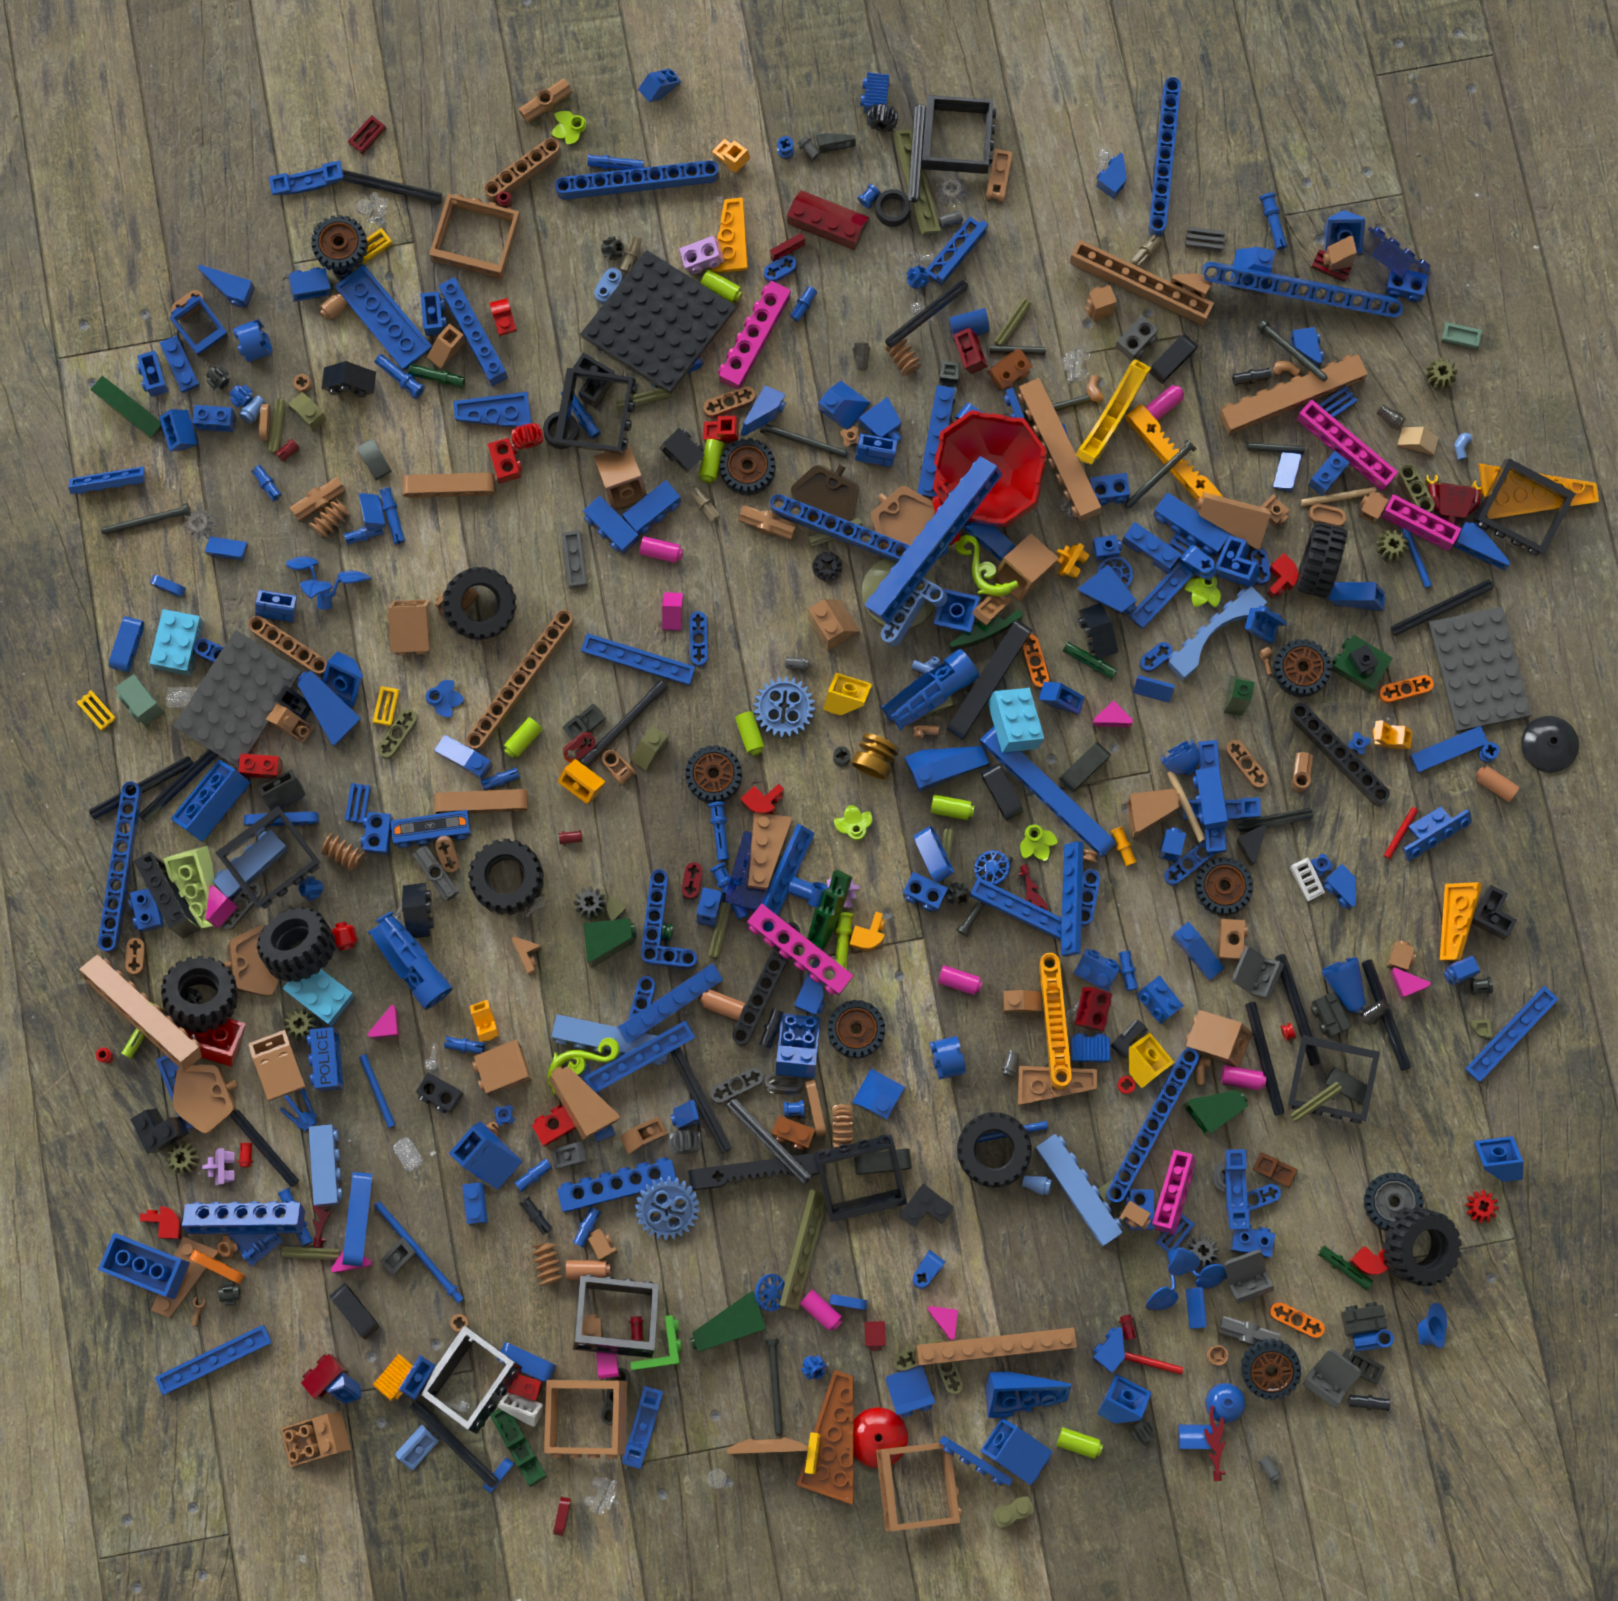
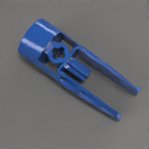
[881,649,979,731]
[368,911,453,1010]

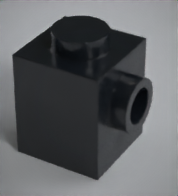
[1348,644,1379,676]

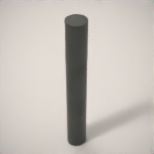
[989,345,1046,354]
[1247,443,1305,453]

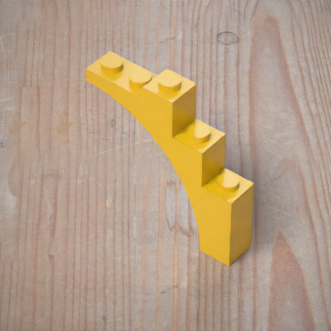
[1075,359,1151,465]

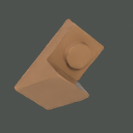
[511,937,542,976]

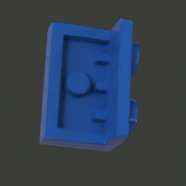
[1245,606,1287,643]
[1073,948,1120,991]
[1136,975,1184,1024]

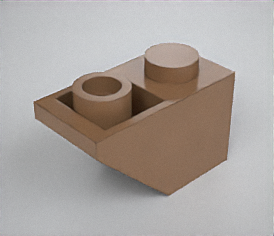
[427,324,466,370]
[266,704,314,744]

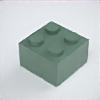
[115,674,164,725]

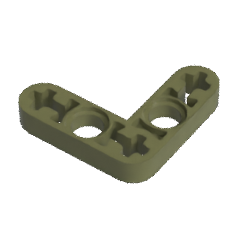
[894,1339,963,1394]

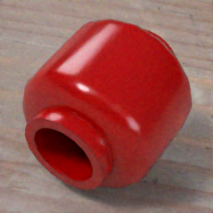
[331,921,358,951]

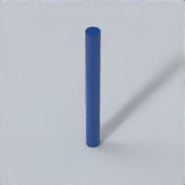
[1400,527,1432,588]
[359,1054,396,1128]
[977,1121,1048,1143]

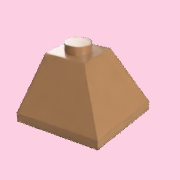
[1171,273,1213,299]

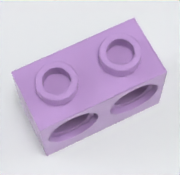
[679,235,725,275]

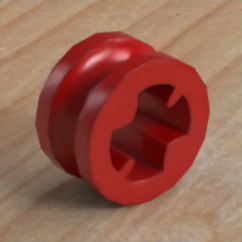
[1280,1022,1296,1042]
[1117,1076,1136,1094]

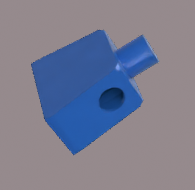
[859,397,902,443]
[697,887,724,927]

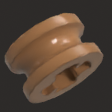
[293,374,312,392]
[1083,849,1099,864]
[450,1314,469,1333]

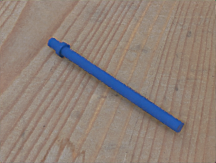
[374,1201,464,1304]

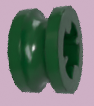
[661,922,674,941]

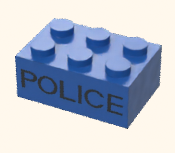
[307,1027,344,1092]

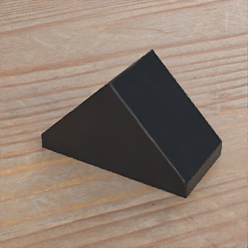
[274,685,311,720]
[1237,825,1266,866]

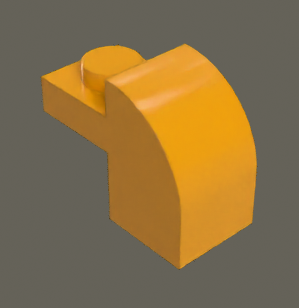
[712,139,750,173]
[1373,721,1413,749]
[849,912,885,951]
[470,1000,499,1042]

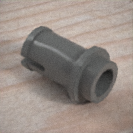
[798,136,821,160]
[939,210,963,228]
[785,656,809,671]
[1001,1051,1019,1077]
[1258,1455,1282,1482]

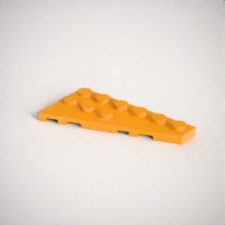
[1478,463,1599,519]

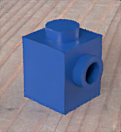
[1092,535,1122,561]

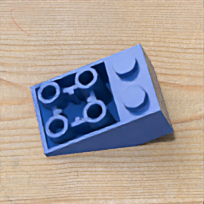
[776,1014,821,1078]
[449,1121,523,1190]

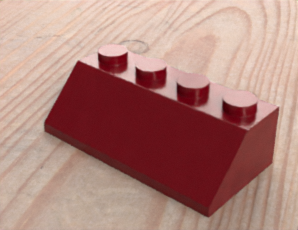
[787,190,869,250]

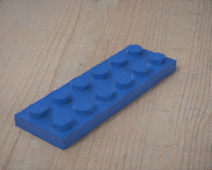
[334,264,432,371]

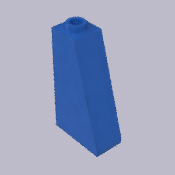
[297,670,361,746]

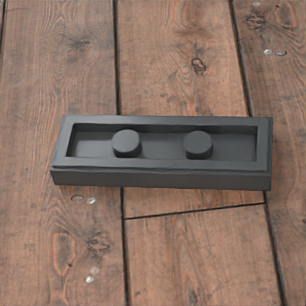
[562,530,588,589]

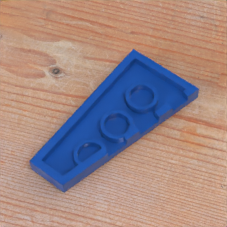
[453,392,531,428]

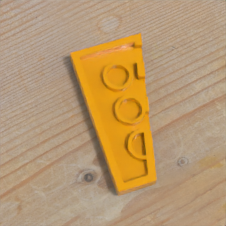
[711,197,748,274]
[1440,882,1482,961]

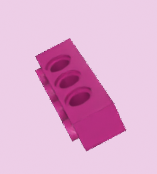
[1381,494,1461,551]
[1152,1150,1197,1235]

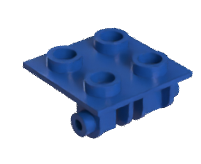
[228,1215,283,1266]

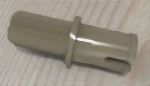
[1131,235,1162,267]
[620,236,642,274]
[690,487,720,522]

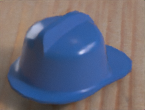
[1418,1303,1447,1348]

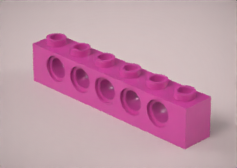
[718,281,791,389]
[1296,400,1398,492]
[747,904,854,996]

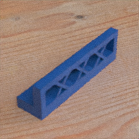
[926,217,988,286]

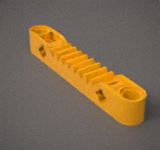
[1125,404,1223,501]
[1039,953,1072,1090]

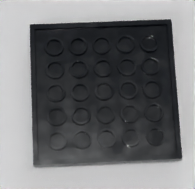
[580,250,736,394]

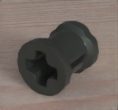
[833,746,850,767]
[1470,976,1493,996]

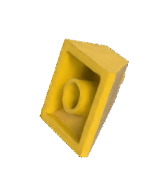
[823,672,872,715]
[1129,1032,1175,1088]

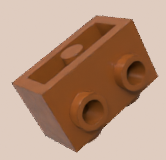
[986,348,1033,390]
[771,1115,815,1151]

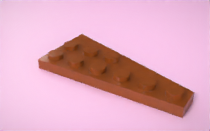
[797,1370,854,1505]

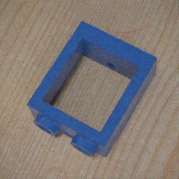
[169,296,228,356]

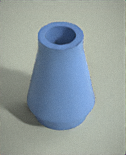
[239,396,265,424]
[1022,1175,1052,1196]

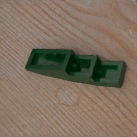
[90,376,162,438]
[949,609,1023,651]
[808,870,853,951]
[490,1409,548,1487]

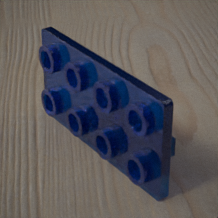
[1368,226,1432,277]
[724,831,770,911]

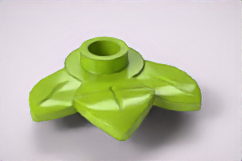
[551,111,587,145]
[1184,576,1221,607]
[834,805,873,841]
[1020,825,1058,861]

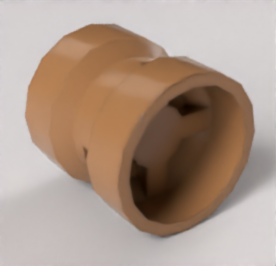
[1206,1345,1228,1366]

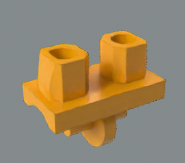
[1056,543,1089,579]

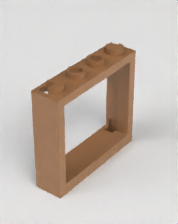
[429,194,521,279]
[544,1380,627,1459]
[876,1442,962,1532]

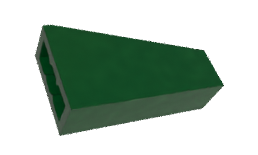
[1224,675,1255,716]
[690,1291,766,1352]

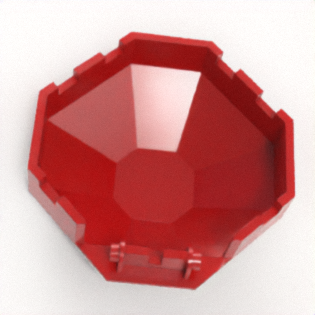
[933,410,1048,527]

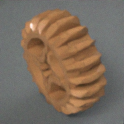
[832,1104,853,1148]

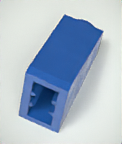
[1328,582,1385,611]

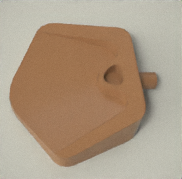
[871,486,935,550]
[223,925,279,997]
[173,1064,238,1134]

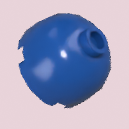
[1160,740,1200,776]
[1205,1383,1245,1423]

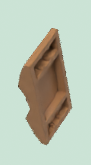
[727,1437,808,1454]

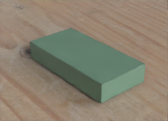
[1441,322,1482,349]

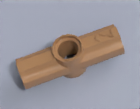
[518,78,573,123]
[290,477,346,522]
[738,505,797,540]

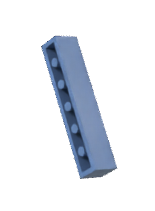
[551,1014,669,1066]
[1035,1134,1123,1246]

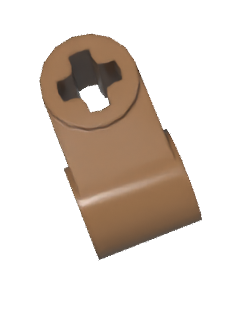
[602,750,637,786]

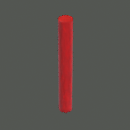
[1383,807,1418,859]
[1124,1352,1183,1375]

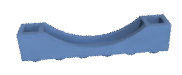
[1167,586,1267,682]

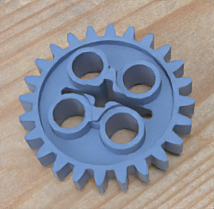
[753,676,815,739]
[635,1176,700,1240]

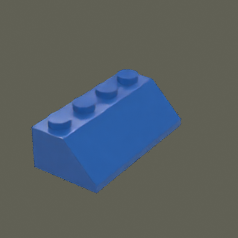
[171,759,250,842]

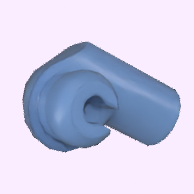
[1454,433,1473,461]
[911,657,940,673]

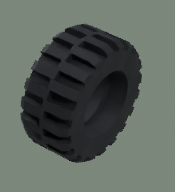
[1296,522,1347,598]
[442,567,517,640]
[468,839,544,915]
[257,907,336,982]
[161,956,238,1033]
[957,1112,1032,1188]
[1382,1207,1462,1287]

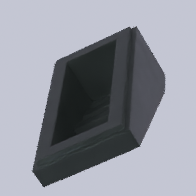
[817,133,856,153]
[1342,1348,1385,1385]

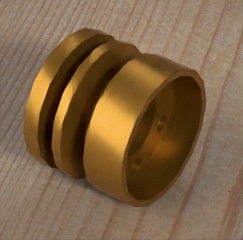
[851,733,900,780]

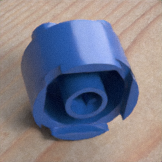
[233,319,272,362]
[929,1036,966,1080]

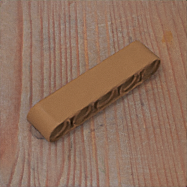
[484,138,561,203]
[402,473,495,498]
[248,616,327,678]
[434,789,528,814]

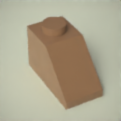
[1323,236,1357,271]
[1002,990,1042,1013]
[619,1117,668,1154]

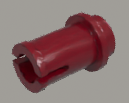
[497,191,511,208]
[275,439,300,462]
[558,830,583,846]
[1118,1314,1137,1341]
[629,1316,644,1341]

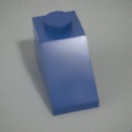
[1039,682,1084,714]

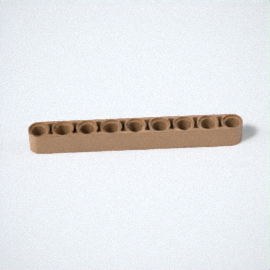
[466,610,574,752]

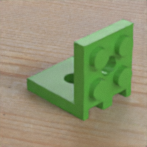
[630,1315,683,1371]

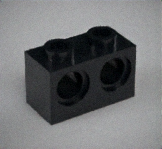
[416,1072,463,1114]

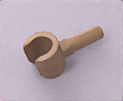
[1259,647,1273,675]
[192,1297,206,1326]

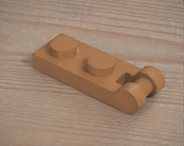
[985,149,1013,202]
[972,596,1013,625]

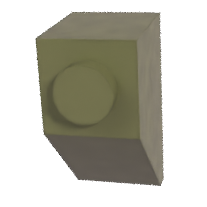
[288,392,327,431]
[631,726,668,771]

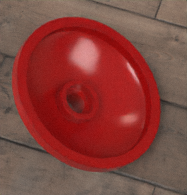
[854,1407,908,1468]

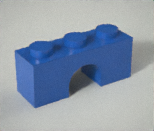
[1122,522,1181,574]

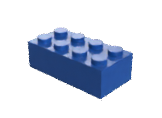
[98,1232,190,1299]

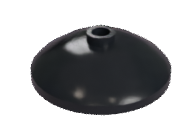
[1521,716,1579,773]

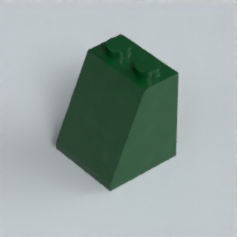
[583,918,637,967]
[1183,1090,1248,1137]

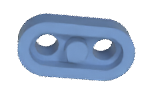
[594,268,623,304]

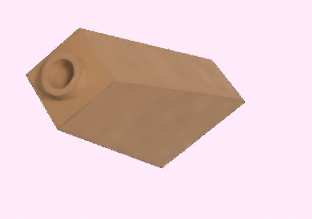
[1196,492,1270,550]
[548,1066,620,1140]

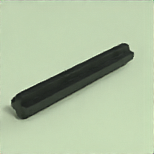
[1237,808,1313,832]

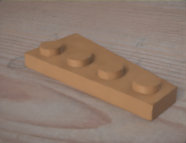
[747,813,792,890]
[1017,1066,1097,1106]
[151,1236,219,1318]

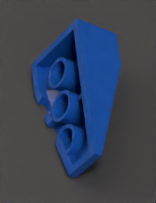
[904,746,989,792]
[986,1371,1071,1418]

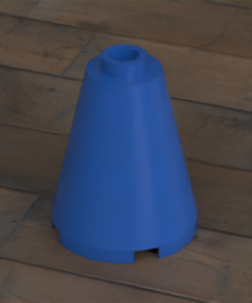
[1321,957,1366,1013]

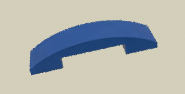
[269,160,344,195]
[1183,797,1261,820]
[1225,1149,1250,1229]
[622,1386,664,1469]

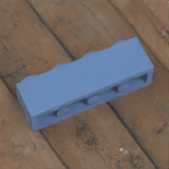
[213,829,289,901]
[309,1124,343,1207]

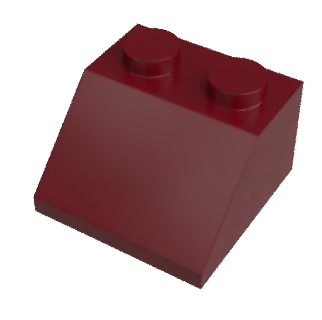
[301,1354,349,1400]

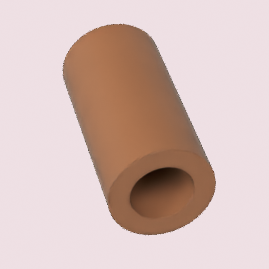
[1475,766,1519,803]
[700,989,746,1021]
[566,1260,611,1280]

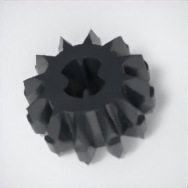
[867,103,898,133]

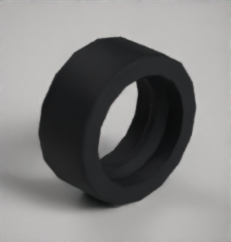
[875,189,911,227]
[543,412,579,449]

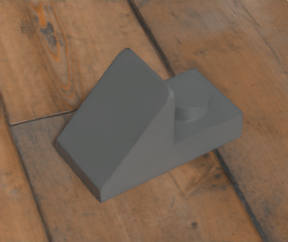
[552,1142,586,1169]
[380,1237,416,1276]

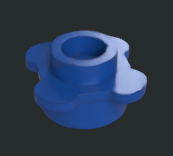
[1348,732,1370,755]
[1310,853,1333,876]
[494,1105,515,1126]

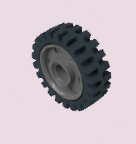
[1363,1172,1424,1231]

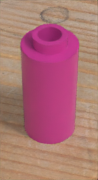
[1145,385,1184,421]
[639,536,683,563]
[938,965,983,995]
[1221,1065,1266,1091]
[800,1289,842,1331]

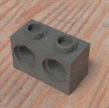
[1116,315,1158,361]

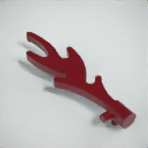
[1018,864,1048,910]
[312,1203,332,1248]
[1204,1406,1226,1481]

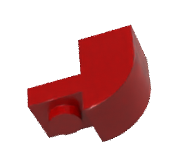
[490,298,517,337]
[703,416,739,444]
[1266,553,1298,599]
[740,784,784,814]
[140,1206,183,1239]
[1349,1246,1389,1275]

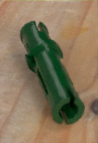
[408,364,466,388]
[1062,641,1118,680]
[1317,1245,1373,1291]

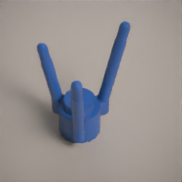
[280,1088,317,1132]

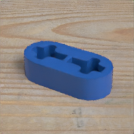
[764,255,796,283]
[1250,549,1270,585]
[150,575,186,598]
[1140,642,1172,672]
[829,1294,868,1310]
[483,1457,514,1494]

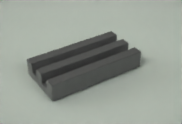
[1186,227,1225,251]

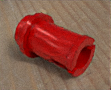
[96,1047,114,1063]
[238,1142,253,1168]

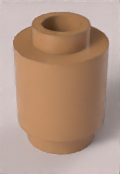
[320,293,348,320]

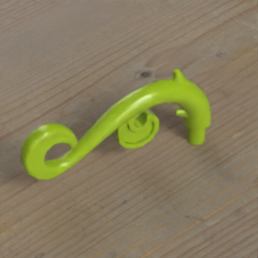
[955,535,1019,597]
[547,1037,620,1095]

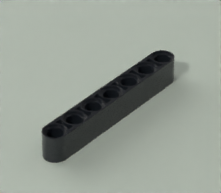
[946,620,1033,740]
[1289,702,1390,806]
[732,922,800,1046]

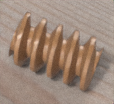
[885,339,922,376]
[309,499,351,538]
[321,832,366,871]
[532,1243,563,1286]

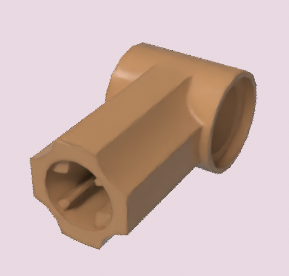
[1291,752,1313,793]

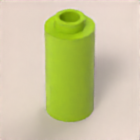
[700,270,743,304]
[698,439,725,483]
[735,711,765,756]
[503,717,543,758]
[930,795,975,820]
[1056,1427,1103,1459]

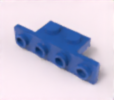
[1404,807,1472,861]

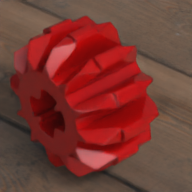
[511,423,543,450]
[1464,1190,1499,1224]

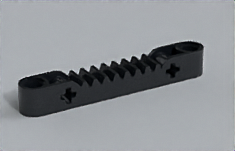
[688,1153,827,1191]

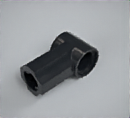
[1110,1019,1148,1059]

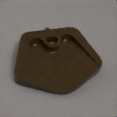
[791,464,859,524]

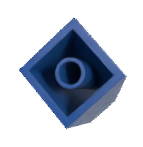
[1078,565,1137,615]
[980,1418,1053,1485]

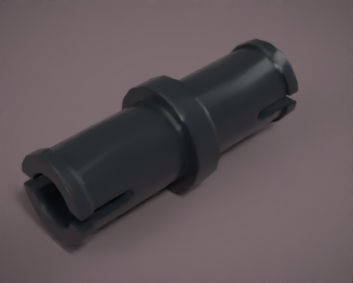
[1232,367,1272,386]
[759,1008,784,1049]
[519,1197,553,1235]
[1349,1394,1390,1411]

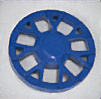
[1097,556,1133,587]
[974,850,1010,885]
[755,1274,785,1311]

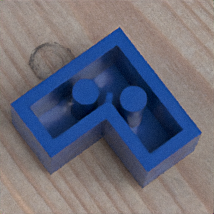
[1214,535,1260,587]

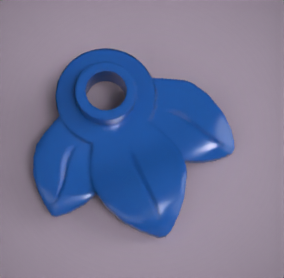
[426,680,464,718]

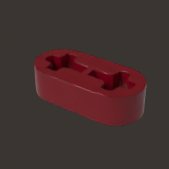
[563,732,596,763]
[682,862,703,899]
[553,1496,571,1536]

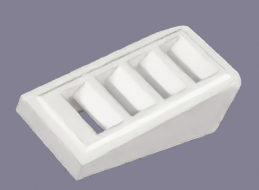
[1290,857,1325,902]
[498,1392,543,1427]

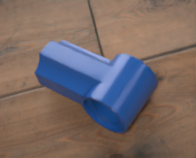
[788,877,828,907]
[1353,1330,1394,1352]

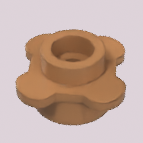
[840,426,859,447]
[218,1235,238,1258]

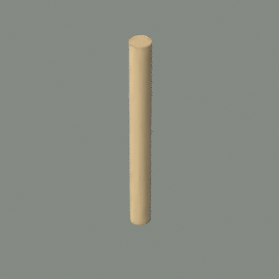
[1301,487,1376,507]
[1167,771,1206,843]

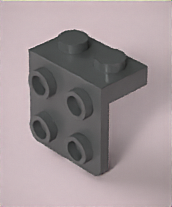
[1232,947,1284,1000]
[1224,1250,1274,1304]
[1303,1349,1362,1408]

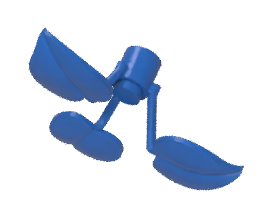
[286,556,372,610]
[1145,1247,1227,1310]

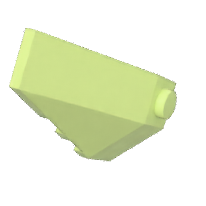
[163,846,215,928]

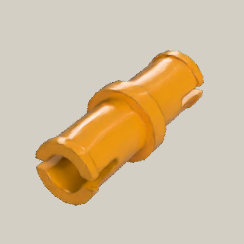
[1111,826,1137,866]

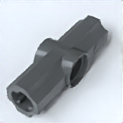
[413,845,459,902]
[1218,1316,1281,1345]

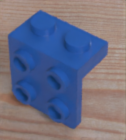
[886,1366,935,1418]

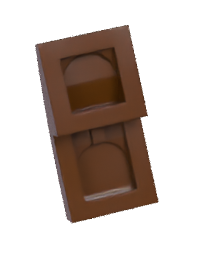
[1252,1152,1298,1188]

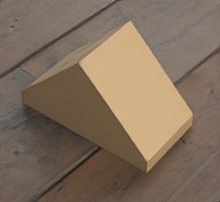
[1397,427,1439,456]

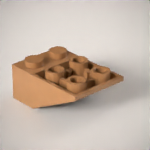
[248,1030,306,1102]
[281,1411,351,1467]

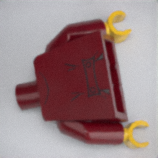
[1425,475,1482,526]

